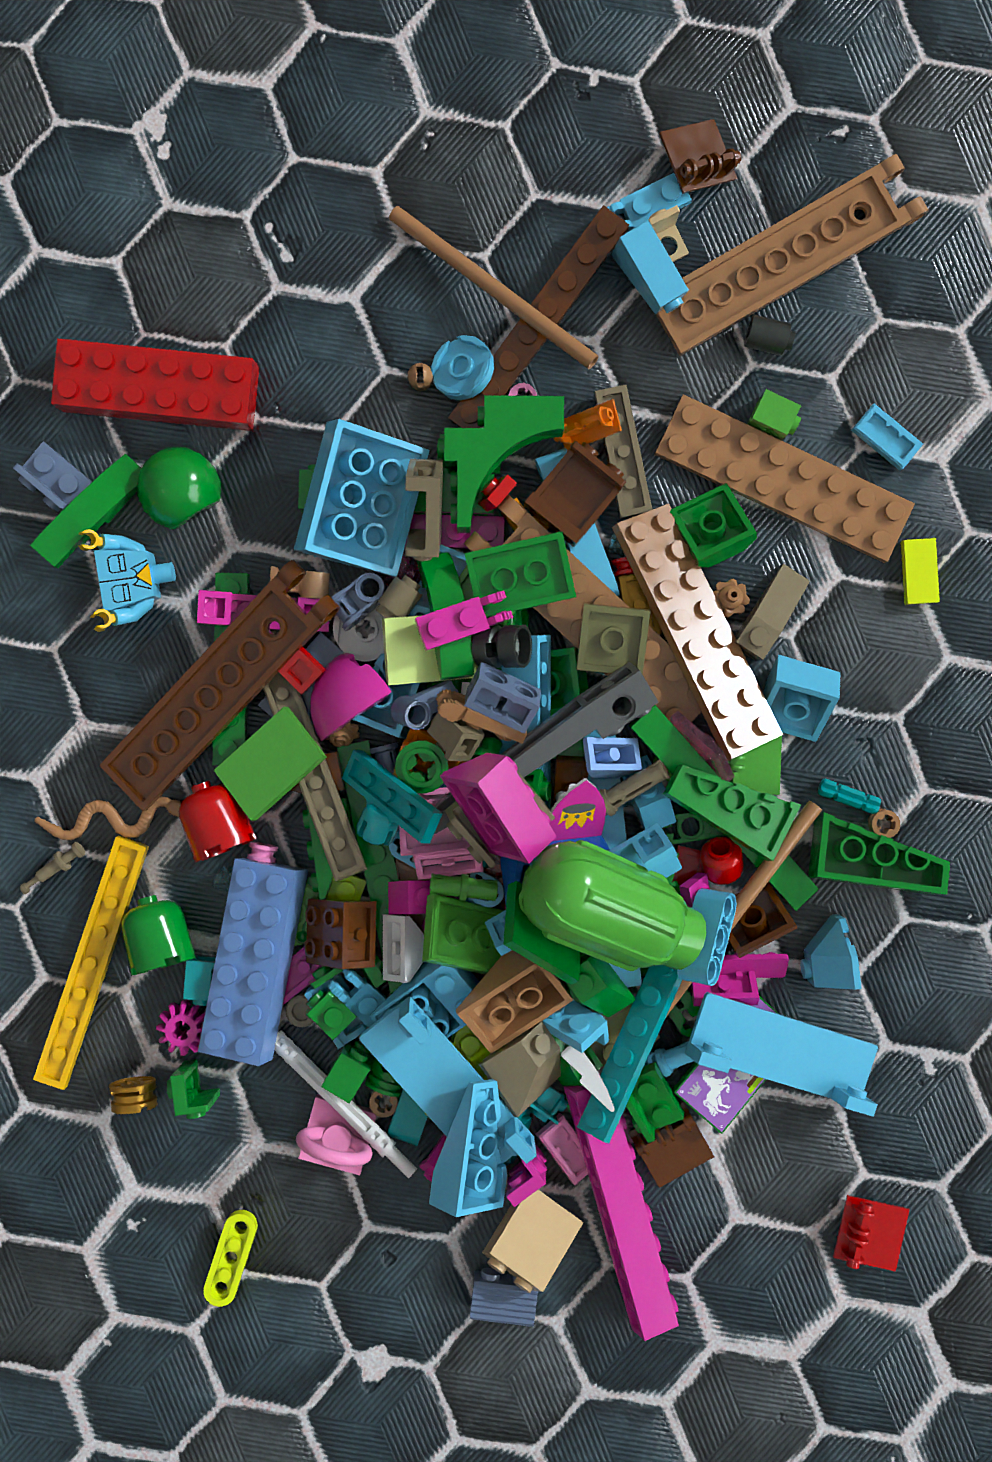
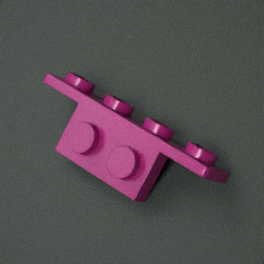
[691,952,789,1006]

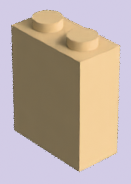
[482,1190,584,1293]

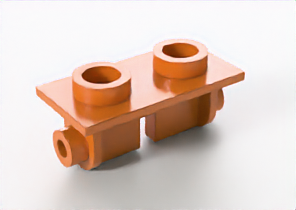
[553,399,622,451]

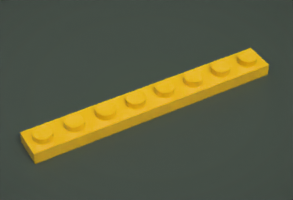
[33,836,149,1090]

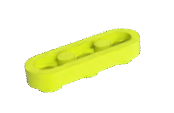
[204,1210,258,1307]

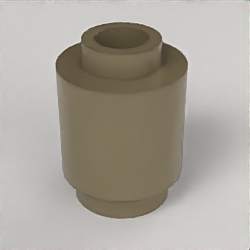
[376,575,422,618]

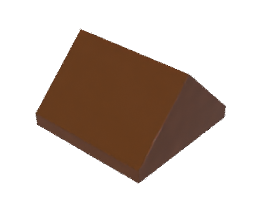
[728,882,798,958]

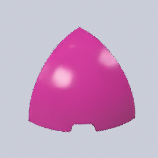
[310,653,392,741]

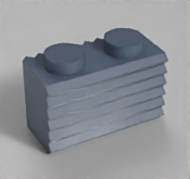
[470,1268,538,1327]

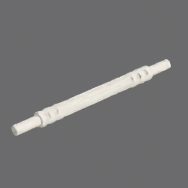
[274,1030,417,1178]

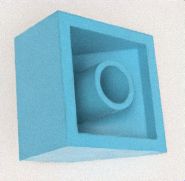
[763,655,840,742]

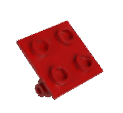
[833,1195,910,1271]

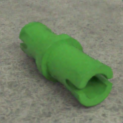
[429,873,498,901]

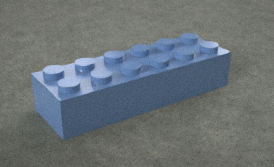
[198,858,308,1066]

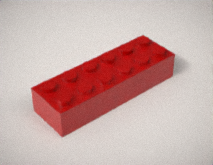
[51,338,259,431]

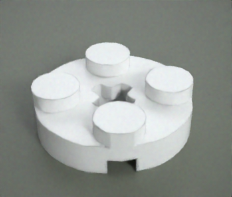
[333,605,385,662]

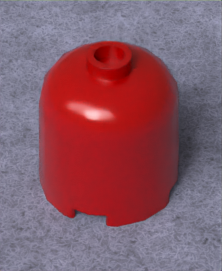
[178,781,257,863]

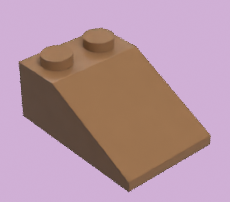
[456,950,573,1053]

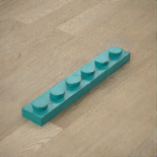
[577,964,682,1143]

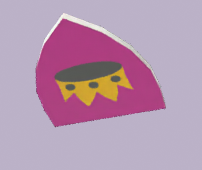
[550,778,606,841]

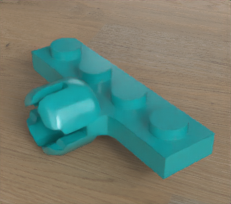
[342,750,443,846]

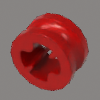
[611,557,634,577]

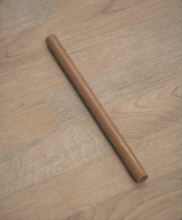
[389,206,599,369]
[666,800,822,1017]

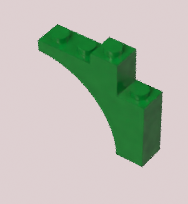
[438,395,564,533]

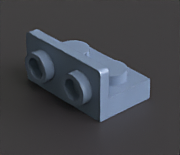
[13,441,92,513]

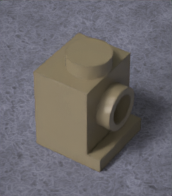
[427,713,485,761]

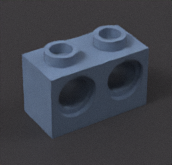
[464,662,541,734]

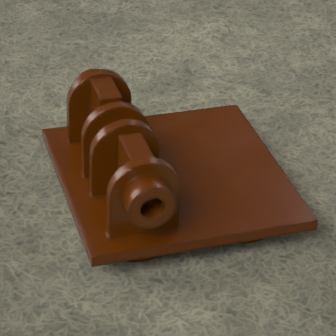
[659,119,741,194]
[628,1101,715,1188]

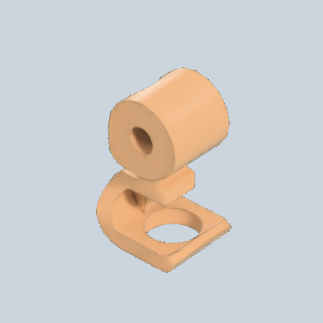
[270,566,330,599]

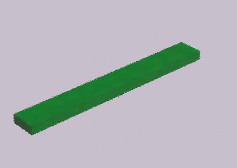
[628,705,819,911]

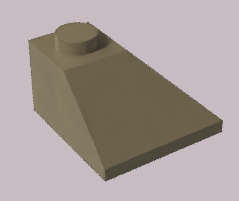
[479,1021,561,1117]

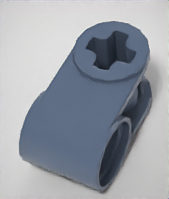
[331,573,388,631]

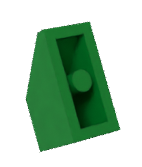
[566,954,635,1018]

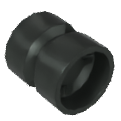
[472,625,532,668]

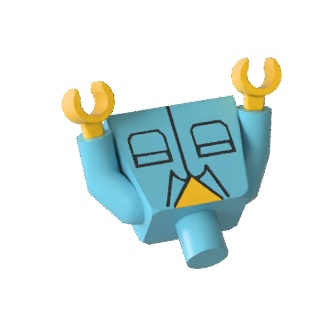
[79,529,176,632]

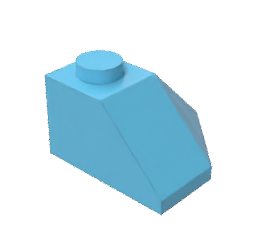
[800,914,862,990]

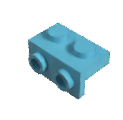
[542,1000,609,1053]

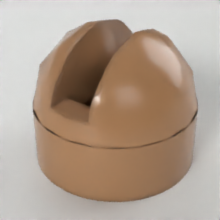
[408,363,433,391]

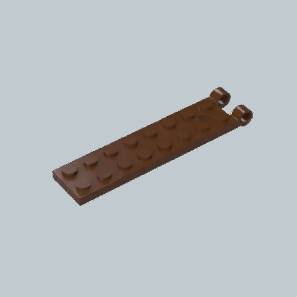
[99,560,340,811]

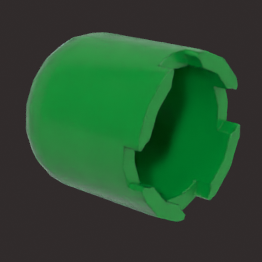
[121,895,196,976]

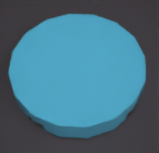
[431,335,494,401]

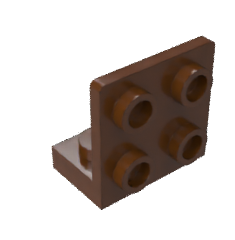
[304,898,376,969]

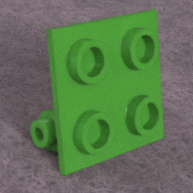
[716,735,782,795]

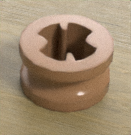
[868,809,900,838]
[369,1091,399,1118]

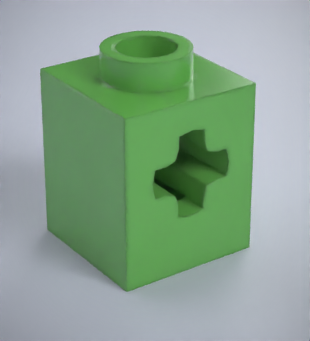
[747,389,801,441]

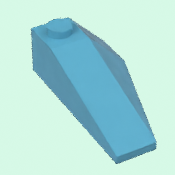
[429,1079,507,1217]

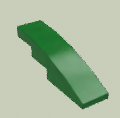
[30,454,142,568]

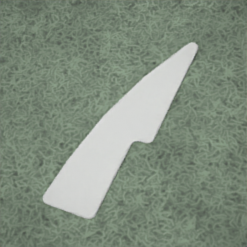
[561,1046,615,1112]

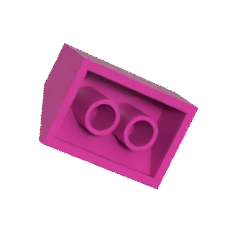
[440,753,557,864]

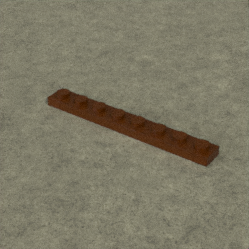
[448,205,629,428]

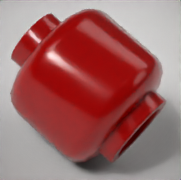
[700,837,744,885]

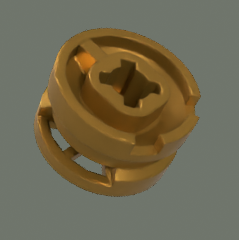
[109,1076,157,1114]

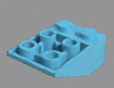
[370,962,480,1038]

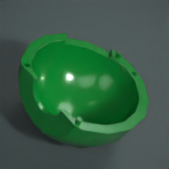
[137,447,221,529]

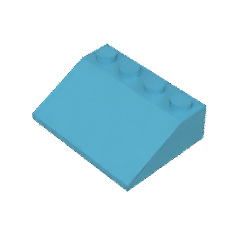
[294,419,430,577]

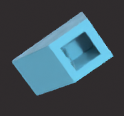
[621,755,676,830]

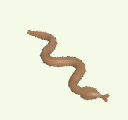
[34,796,181,841]

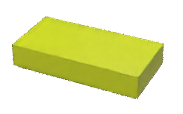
[901,538,940,605]

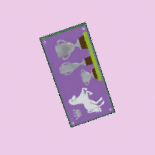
[672,996,779,1134]

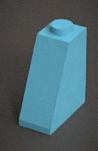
[611,220,689,314]

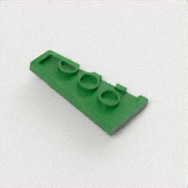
[663,765,801,861]

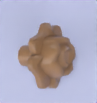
[713,579,750,618]
[325,722,359,747]

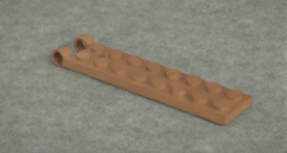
[656,154,929,356]
[464,494,702,733]

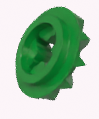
[395,740,449,793]

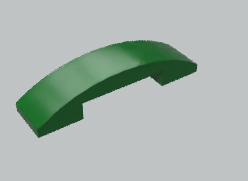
[417,552,474,680]

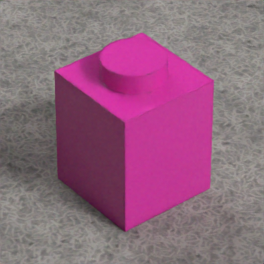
[388,880,430,915]

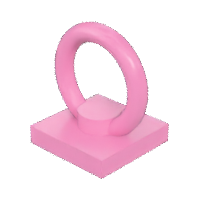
[296,1094,376,1175]

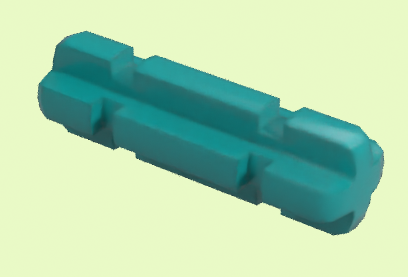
[818,779,881,814]

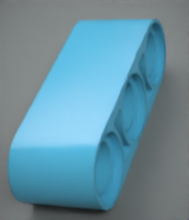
[677,888,737,986]

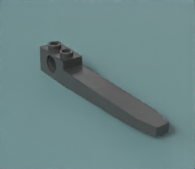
[434,662,659,834]

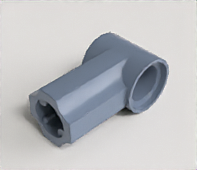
[391,680,459,730]

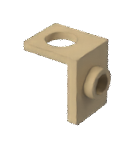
[648,205,689,262]

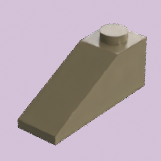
[734,564,810,661]

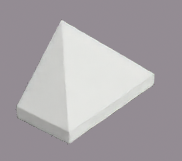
[383,914,424,983]

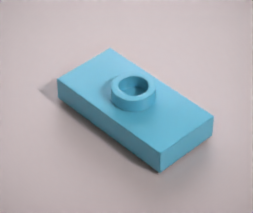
[851,404,923,471]

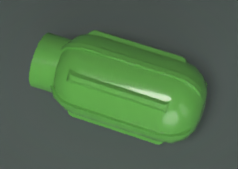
[519,840,706,971]

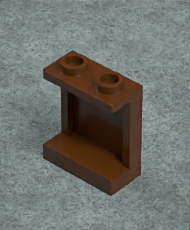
[524,441,626,548]

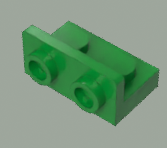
[625,1062,684,1143]

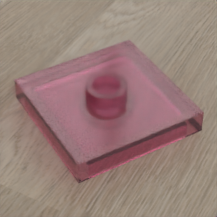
[670,711,735,782]

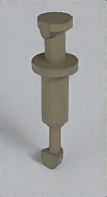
[20,842,85,895]

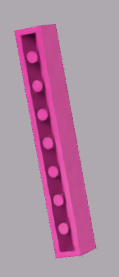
[564,1074,679,1341]

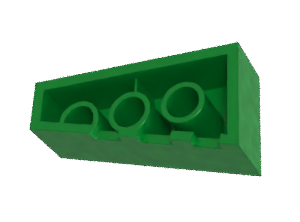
[808,812,950,895]

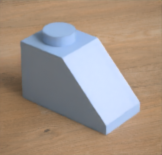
[583,737,642,778]

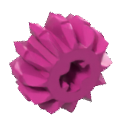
[156,999,205,1056]

